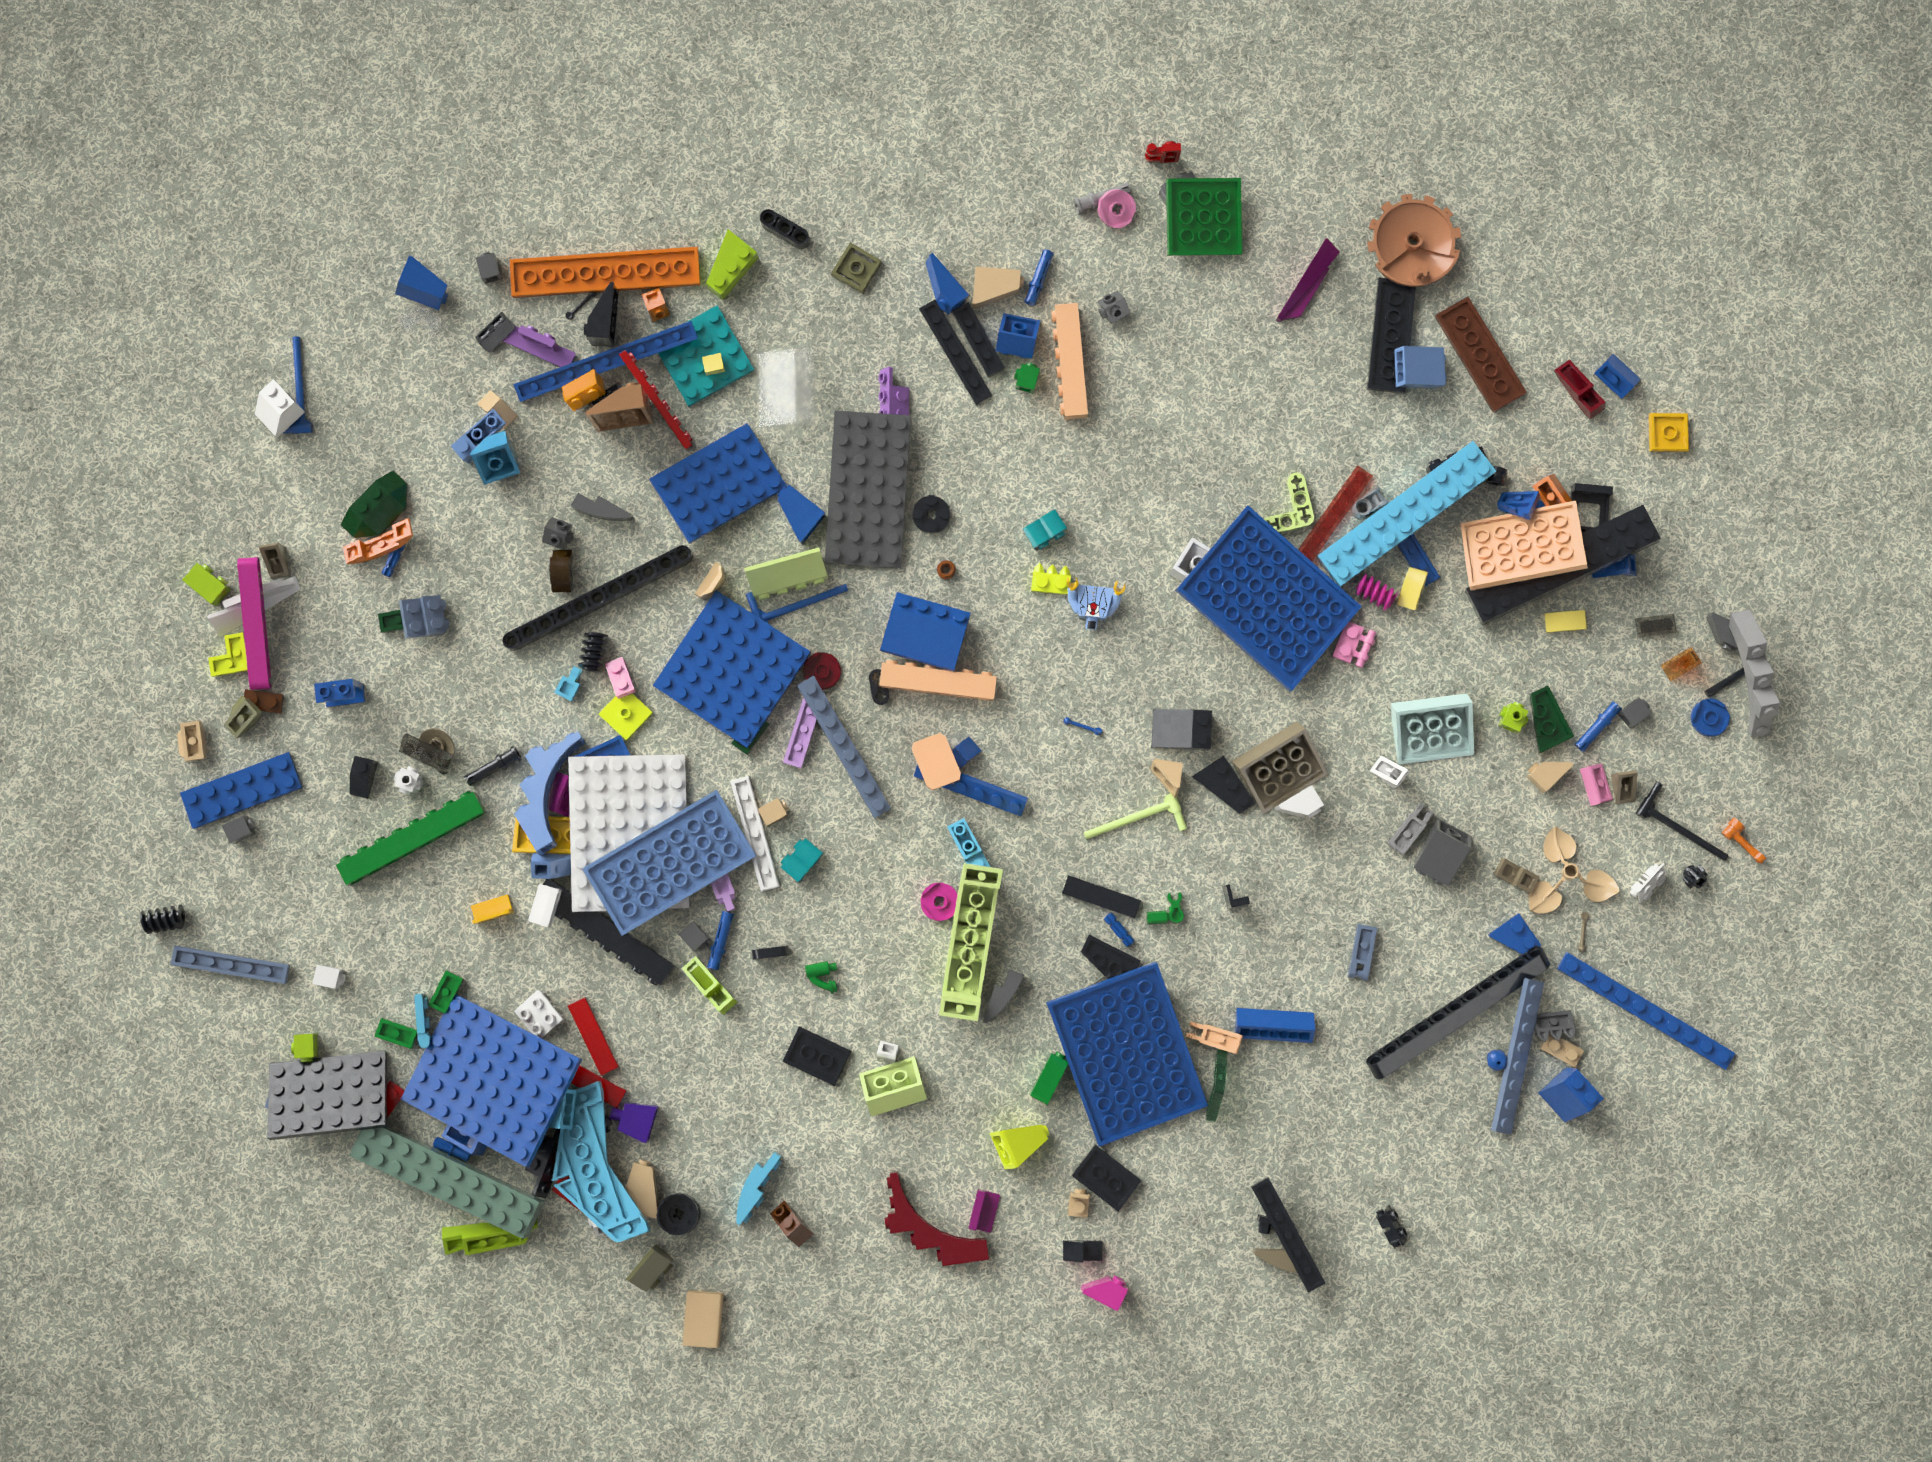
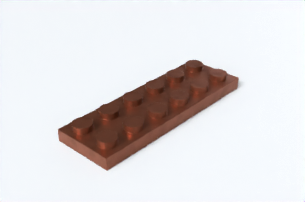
[1435,297,1527,412]

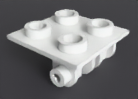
[1629,863,1666,903]
[514,989,564,1038]

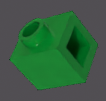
[1014,363,1040,394]

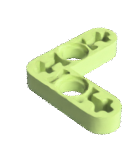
[1264,472,1314,533]

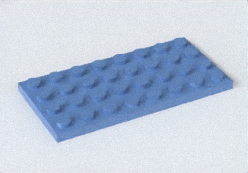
[582,790,756,936]

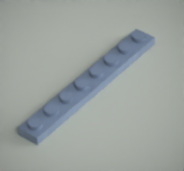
[797,676,891,818]
[1491,978,1544,1134]

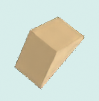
[478,390,518,429]
[1150,759,1183,798]

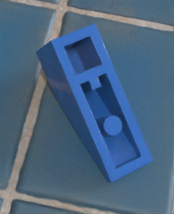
[926,253,969,315]

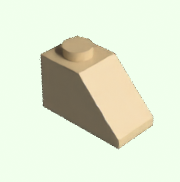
[1526,762,1573,793]

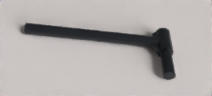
[1635,781,1728,861]

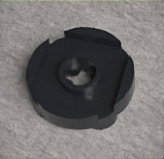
[912,495,950,534]

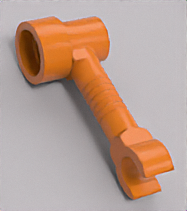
[1721,818,1767,864]

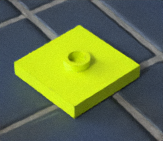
[599,693,653,741]

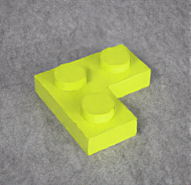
[208,632,248,677]

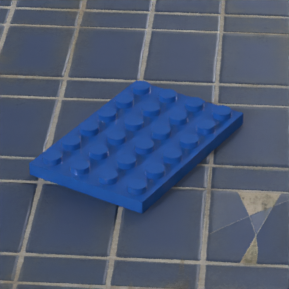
[649,423,787,544]

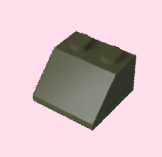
[626,1244,674,1292]

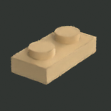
[1540,1034,1584,1067]

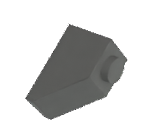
[1706,612,1738,652]

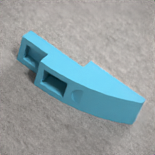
[947,818,1001,887]
[736,1151,782,1225]

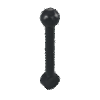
[565,292,596,320]

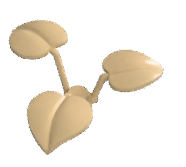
[1528,827,1619,914]

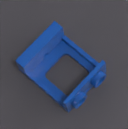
[314,678,366,708]

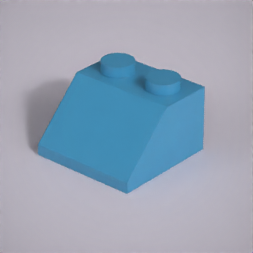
[470,431,520,485]

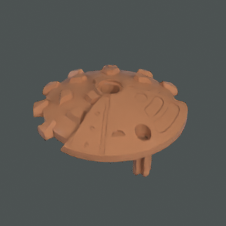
[1367,194,1461,287]

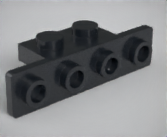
[525,1128,561,1198]

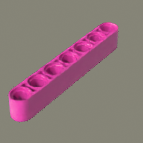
[237,557,272,690]

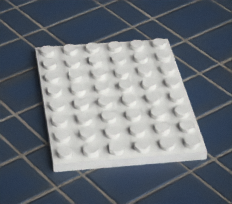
[568,754,689,912]

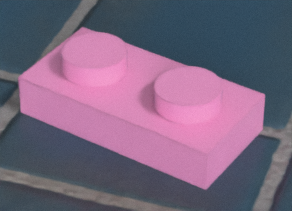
[605,657,636,699]

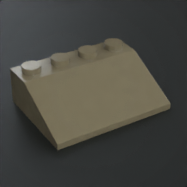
[1232,722,1328,814]

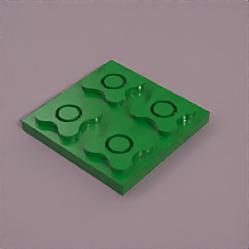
[1166,178,1242,256]

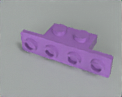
[503,325,576,367]
[879,367,909,415]

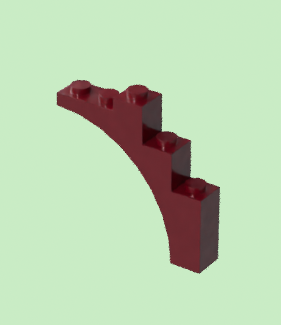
[884,1171,989,1266]

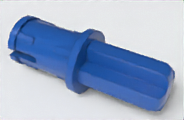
[433,1137,471,1162]

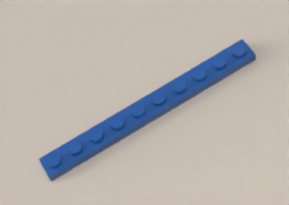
[513,320,698,402]
[1556,952,1735,1070]

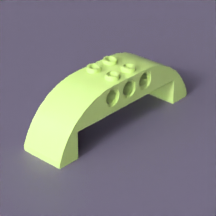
[939,863,1003,1021]

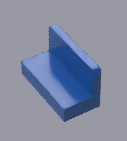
[1594,354,1640,399]

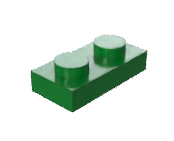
[428,970,464,1014]
[374,1018,417,1049]

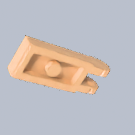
[1186,1021,1243,1054]

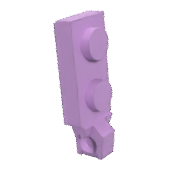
[710,873,736,912]

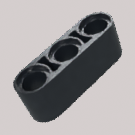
[760,209,810,249]

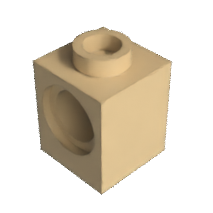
[758,798,789,827]

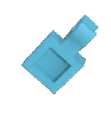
[554,666,583,701]

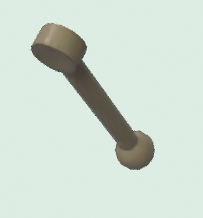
[1578,912,1589,952]

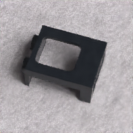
[1570,483,1613,533]

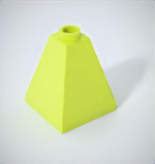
[989,1124,1049,1169]

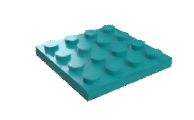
[658,305,755,407]

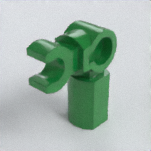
[1146,892,1184,925]

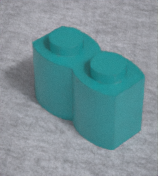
[1023,509,1067,550]
[780,838,824,883]

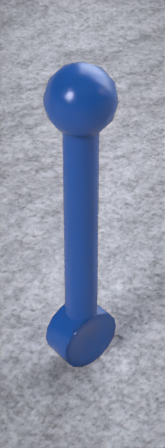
[1064,717,1102,735]

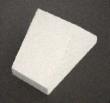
[1370,756,1410,789]

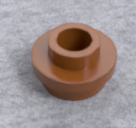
[937,560,956,580]

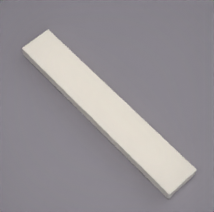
[730,776,780,892]

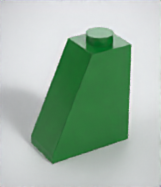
[1029,1051,1068,1105]

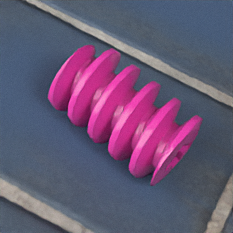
[1356,573,1399,611]

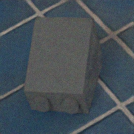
[1414,818,1471,886]

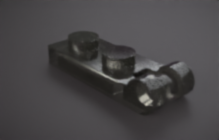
[399,733,453,774]

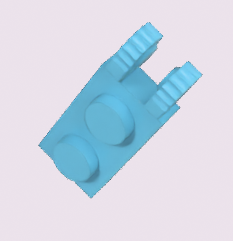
[414,994,431,1049]

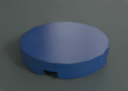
[1690,698,1730,737]

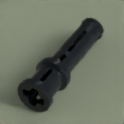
[464,745,522,786]

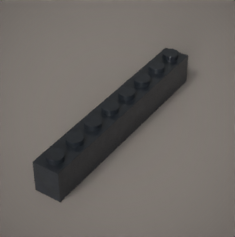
[534,879,676,986]

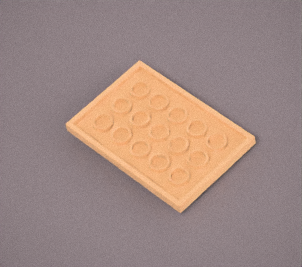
[1460,501,1588,590]

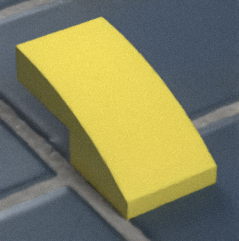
[1397,567,1428,610]
[1545,610,1587,633]

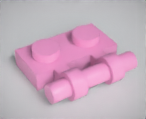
[1332,622,1376,668]

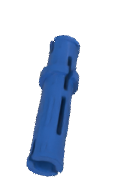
[1024,249,1054,306]
[1574,701,1622,752]
[707,911,734,970]

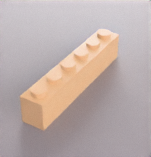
[1051,303,1088,420]
[879,660,997,701]

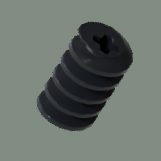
[578,632,608,673]
[140,904,185,934]

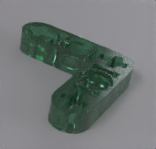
[1205,1049,1227,1122]

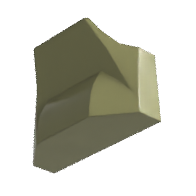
[224,696,262,738]

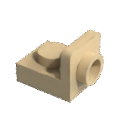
[1068,1189,1090,1218]

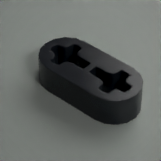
[869,669,889,705]
[752,946,789,960]

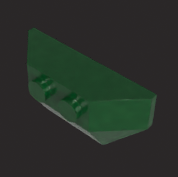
[340,470,407,538]

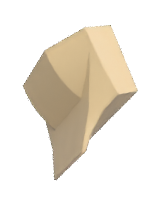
[695,562,725,600]
[177,721,207,762]

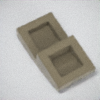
[1493,858,1539,894]

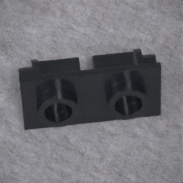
[1376,1205,1408,1248]

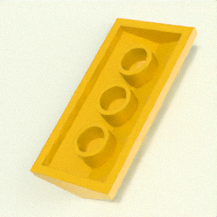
[512,816,571,854]

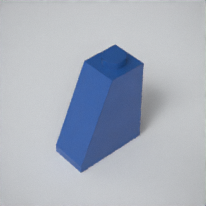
[395,255,449,310]
[777,485,826,545]

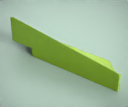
[442,1220,538,1256]

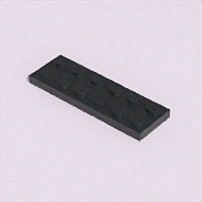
[1367,278,1416,394]

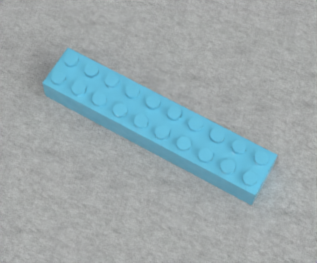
[1316,441,1496,587]

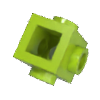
[1498,702,1529,734]

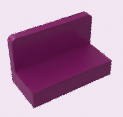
[548,772,570,817]
[968,1189,1000,1233]

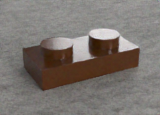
[244,689,284,714]

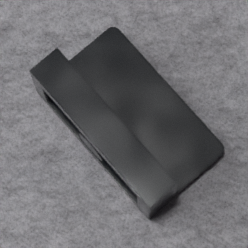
[1222,884,1250,909]

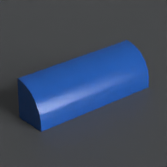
[1235,1008,1315,1043]

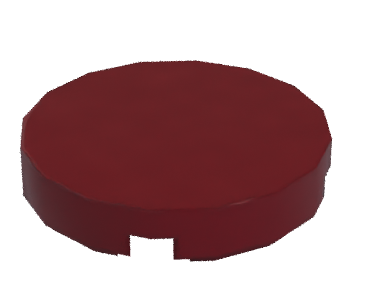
[803,652,841,690]

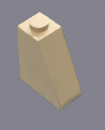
[973,267,1024,308]
[625,1159,659,1219]

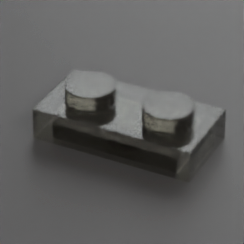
[1635,614,1677,638]

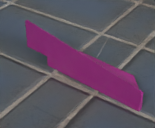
[1276,238,1340,322]

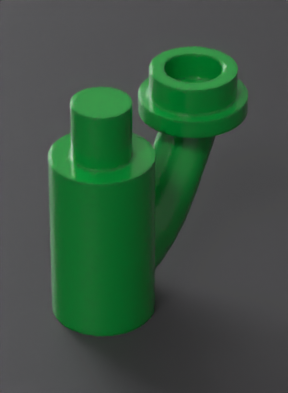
[805,961,837,994]

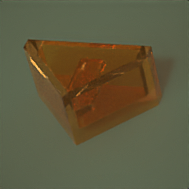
[1660,647,1702,681]

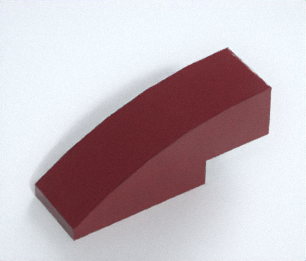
[1554,359,1606,420]

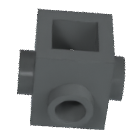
[1098,291,1130,324]
[542,517,574,549]

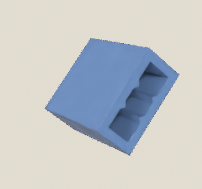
[1394,346,1447,388]

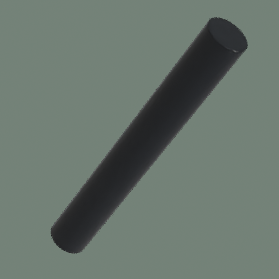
[1704,668,1745,697]

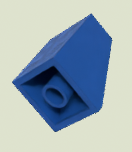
[1538,1067,1604,1122]

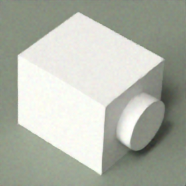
[312,965,345,989]

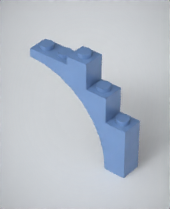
[514,731,586,856]

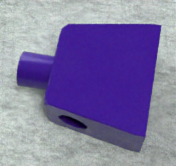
[610,1103,659,1143]

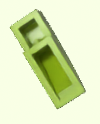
[682,956,737,1015]

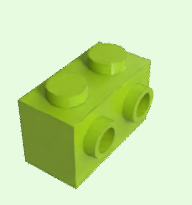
[182,563,231,607]

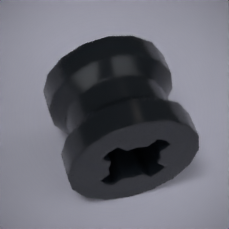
[1486,466,1508,486]

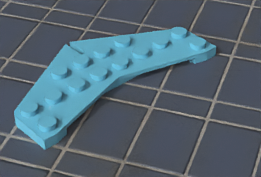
[552,1081,651,1242]

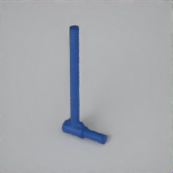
[282,336,313,434]
[746,584,848,623]

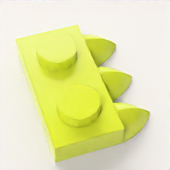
[1031,563,1071,595]

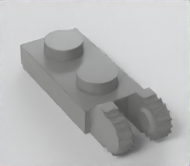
[1387,803,1434,855]

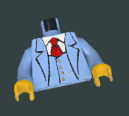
[1066,577,1126,630]

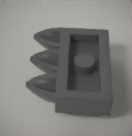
[1534,1010,1575,1042]

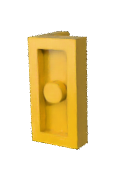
[471,894,514,924]

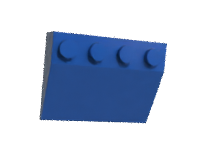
[880,592,971,672]

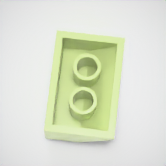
[859,1057,927,1117]

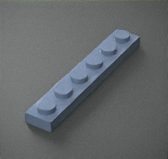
[170,946,290,984]

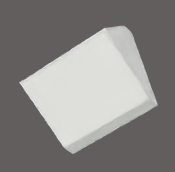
[876,1041,899,1062]

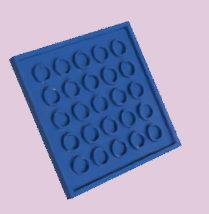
[653,590,811,748]

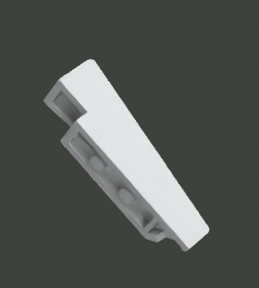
[207,576,300,637]

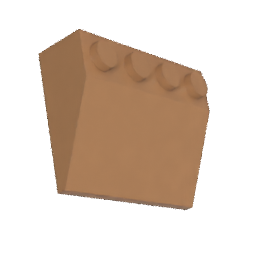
[586,382,654,432]

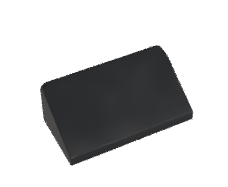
[475,312,515,353]

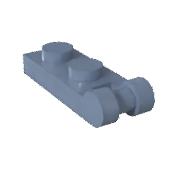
[1347,924,1377,981]

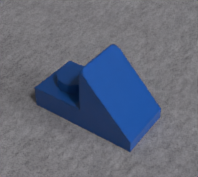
[952,737,982,770]

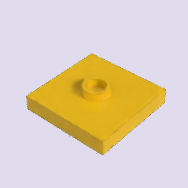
[1648,413,1689,452]

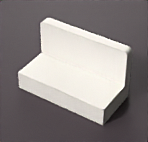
[528,884,562,928]

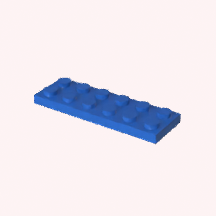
[180,752,303,829]

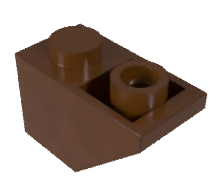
[770,1201,813,1247]

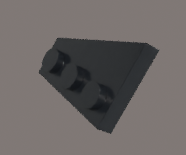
[1192,755,1256,814]
[1080,935,1141,979]

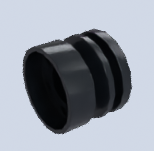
[656,1193,701,1235]

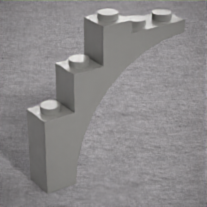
[1729,609,1780,738]

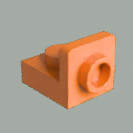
[642,288,670,322]

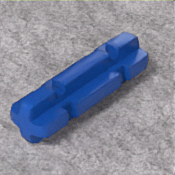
[382,544,405,577]
[1104,913,1134,947]

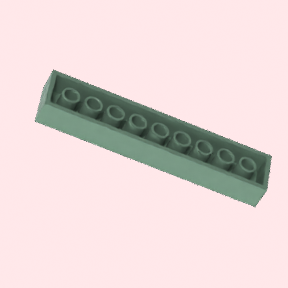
[349,1126,545,1239]

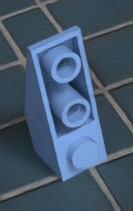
[451,409,506,463]
[531,853,571,879]

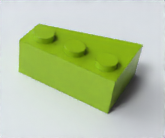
[706,229,759,301]

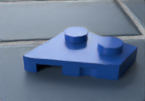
[1497,491,1540,520]
[1488,913,1541,955]

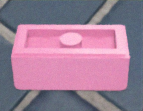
[1580,763,1613,806]

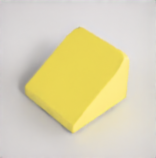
[702,353,725,376]

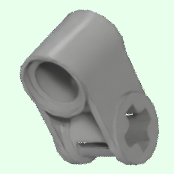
[1351,486,1389,519]

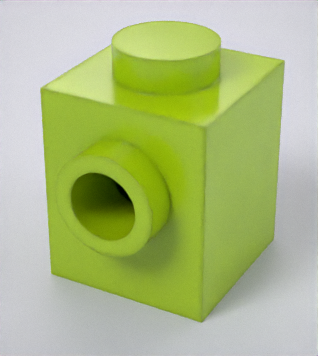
[291,1033,318,1062]

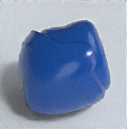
[1487,1050,1507,1071]

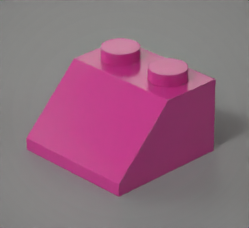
[1081,1275,1128,1311]

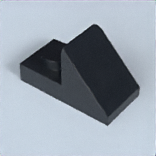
[1063,1240,1102,1262]

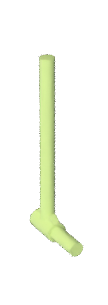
[1084,794,1187,840]

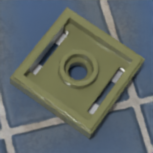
[831,242,882,294]

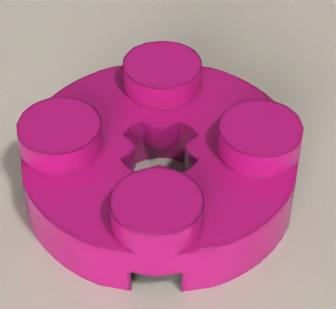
[920,883,957,921]

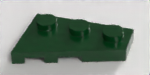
[1529,685,1574,754]

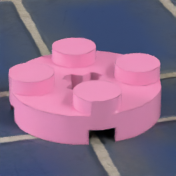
[1098,189,1136,228]

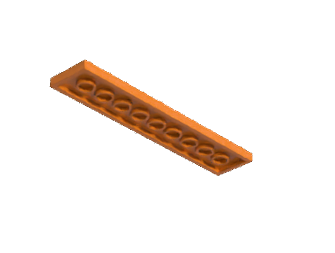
[509,247,701,298]

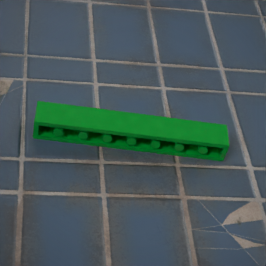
[336,791,487,886]

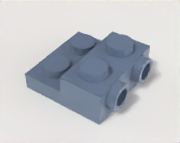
[399,595,449,639]

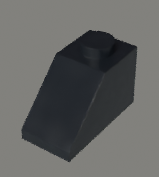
[349,756,378,799]

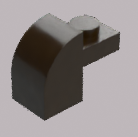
[549,549,573,593]

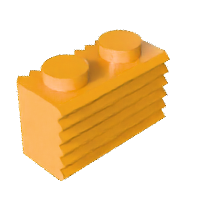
[562,369,605,411]

